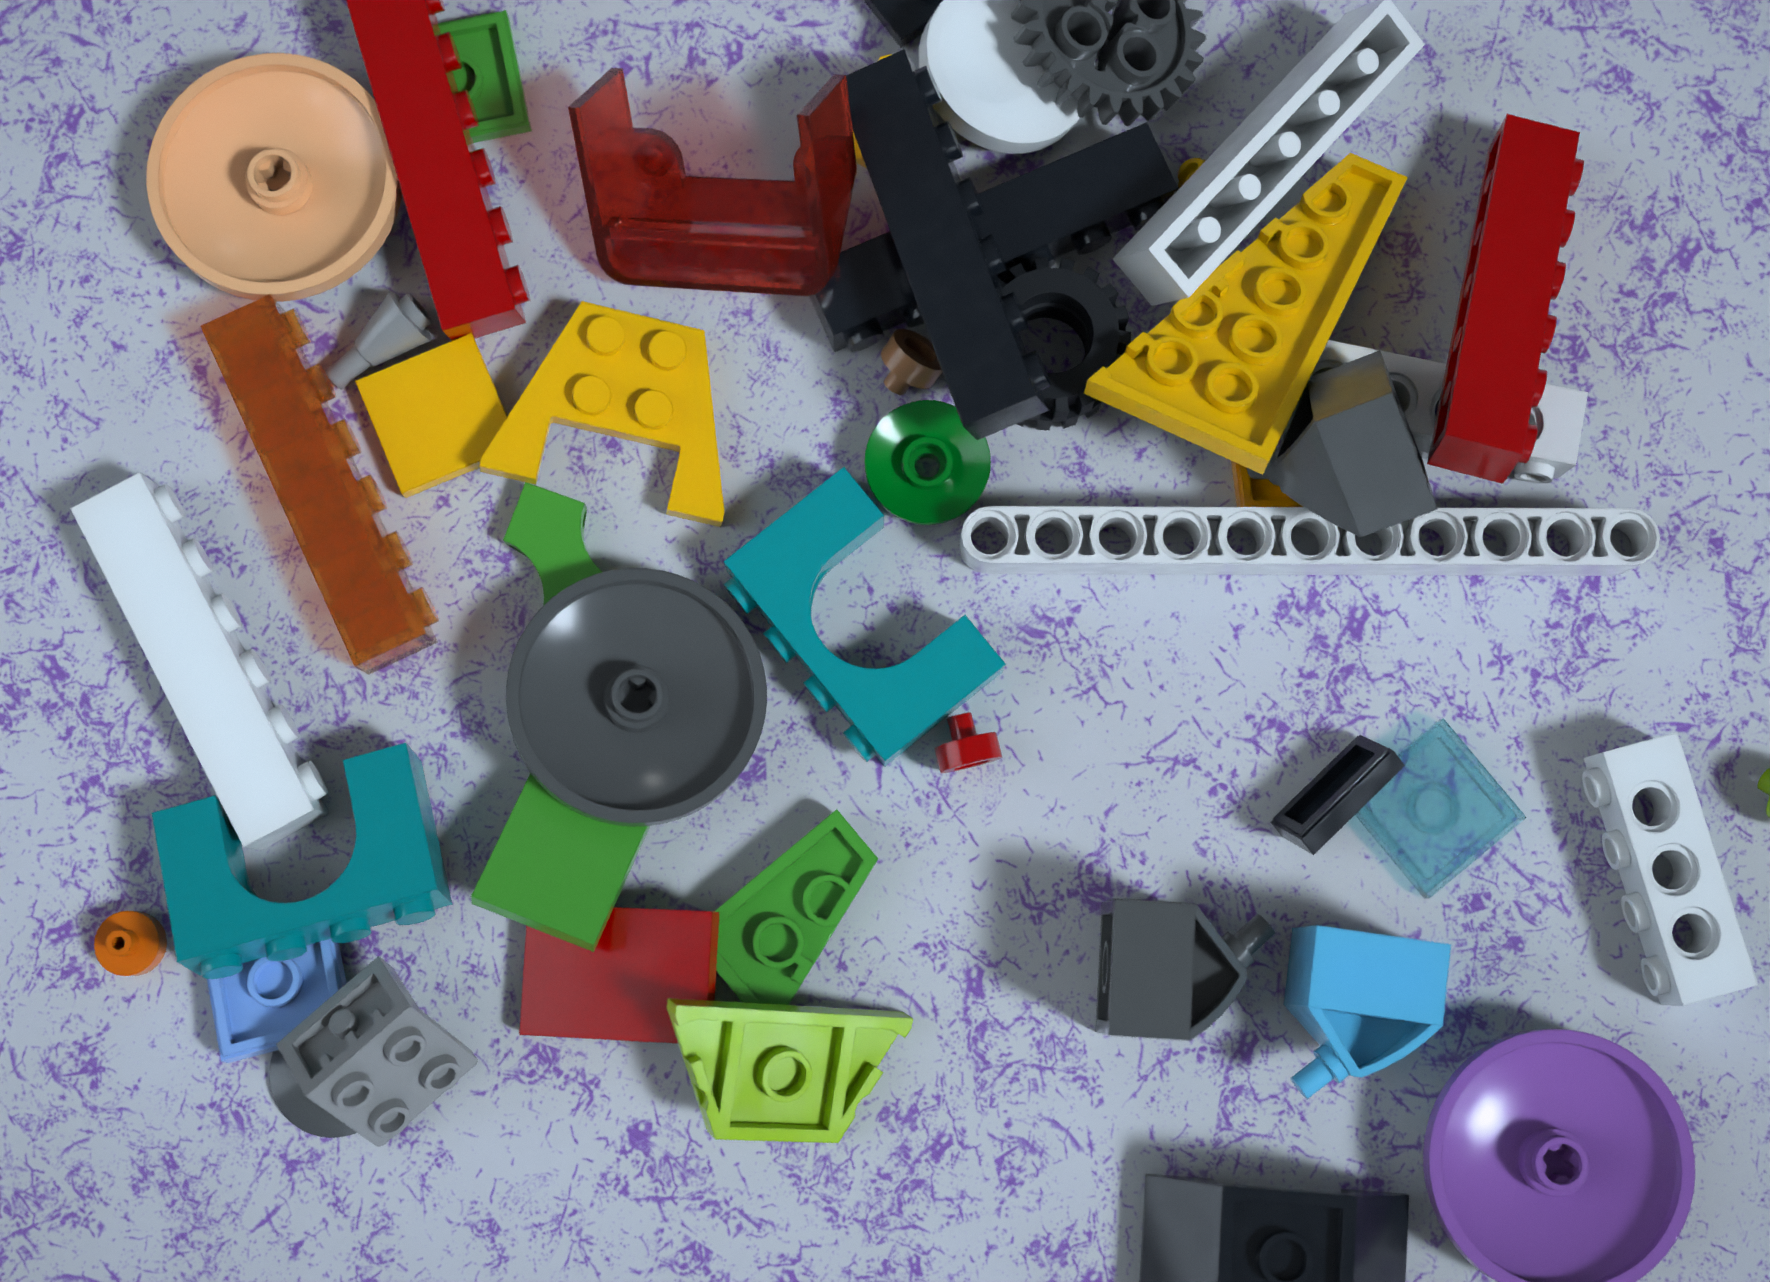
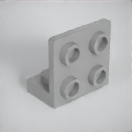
[276,956,478,1147]

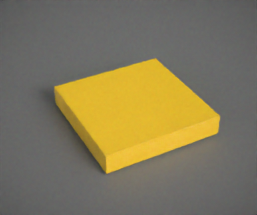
[355,333,507,498]

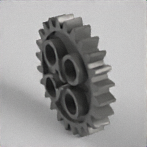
[1011,0,1206,126]

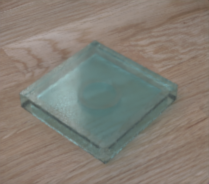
[1355,718,1527,899]

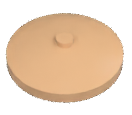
[146,53,402,302]

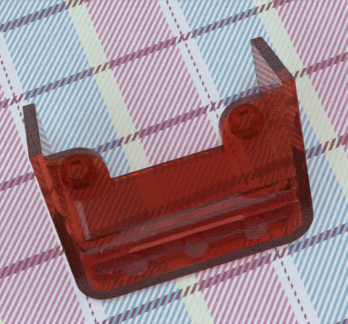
[568,68,857,296]

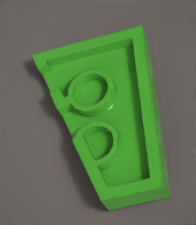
[715,809,878,1005]

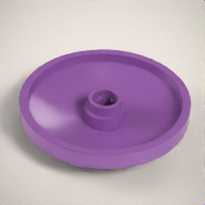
[1423,1029,1695,1282]

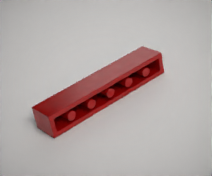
[346,0,530,341]
[1427,114,1584,484]

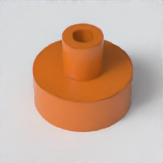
[94,911,167,976]

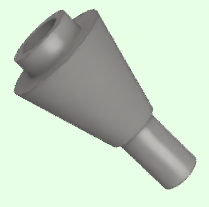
[325,291,433,390]

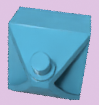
[1283,925,1451,1099]

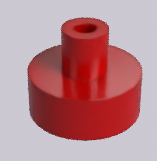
[934,712,1003,773]

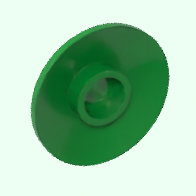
[864,400,991,525]

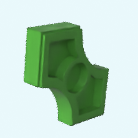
[503,482,603,606]

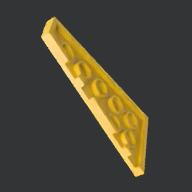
[1084,153,1408,475]

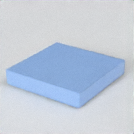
[207,939,346,1063]

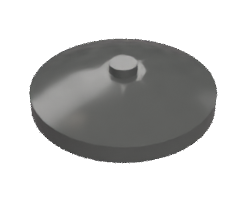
[506,568,767,827]

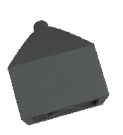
[1247,350,1437,537]
[1095,899,1275,1041]

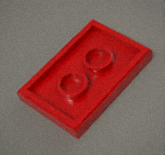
[519,907,720,1044]

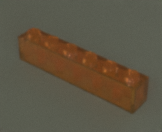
[200,294,439,675]

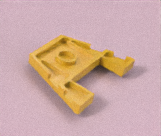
[479,301,725,527]

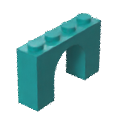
[723,467,1006,767]
[152,742,452,979]

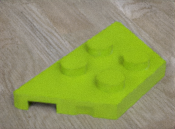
[667,998,913,1143]

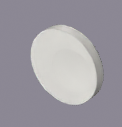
[919,0,1081,154]

